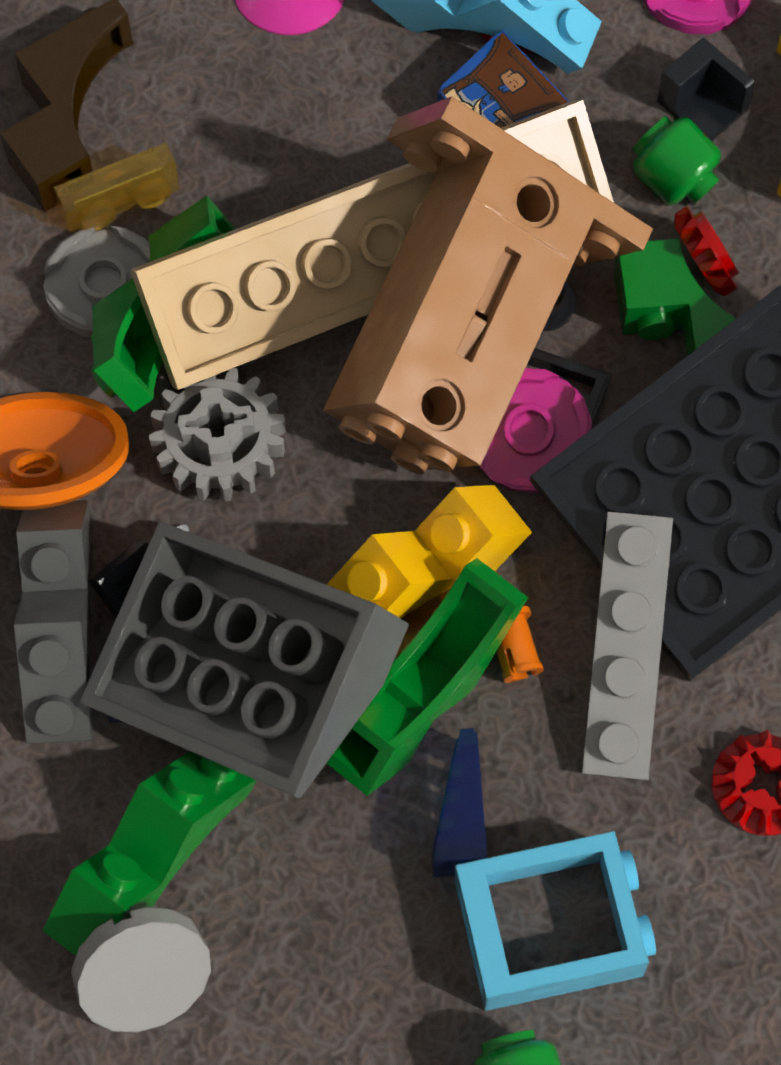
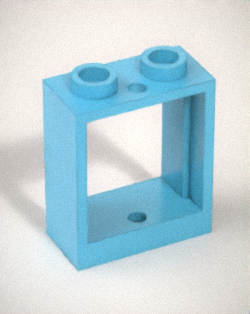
[455,831,656,1011]

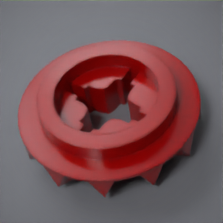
[674,205,740,296]
[711,730,781,836]

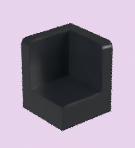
[657,37,755,141]

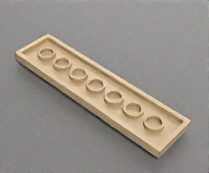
[130,100,614,390]

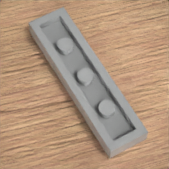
[582,512,673,780]

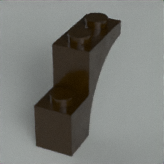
[0,0,133,212]

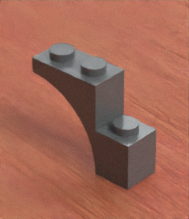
[14,500,93,744]

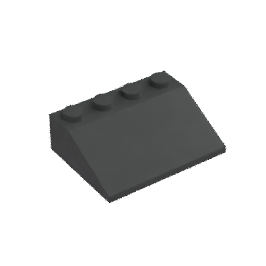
[79,521,409,799]

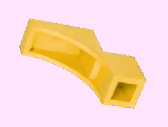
[326,485,532,619]

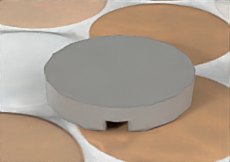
[43,226,150,337]
[71,907,211,1032]

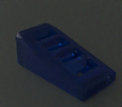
[432,728,487,877]

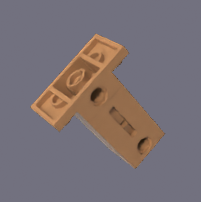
[323,96,653,474]

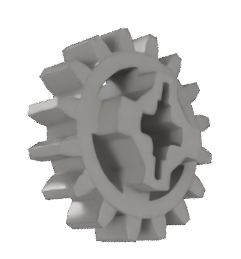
[149,368,286,501]

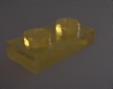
[54,142,180,234]

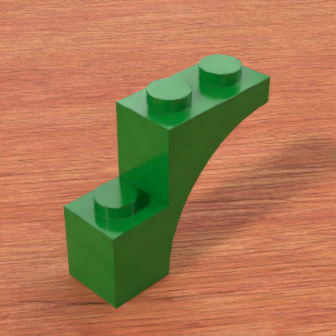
[91,195,236,412]
[613,239,736,356]
[327,558,529,796]
[42,751,257,956]

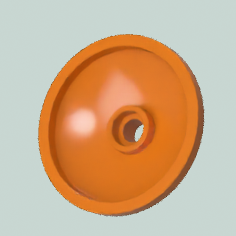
[0,392,129,510]

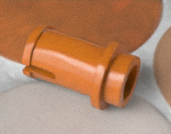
[496,606,544,683]

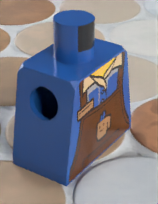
[437,30,569,128]

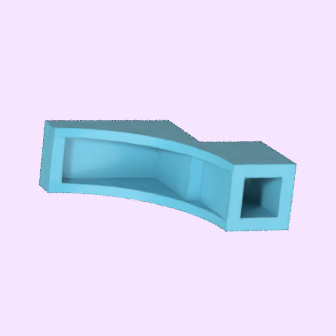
[371,0,602,74]

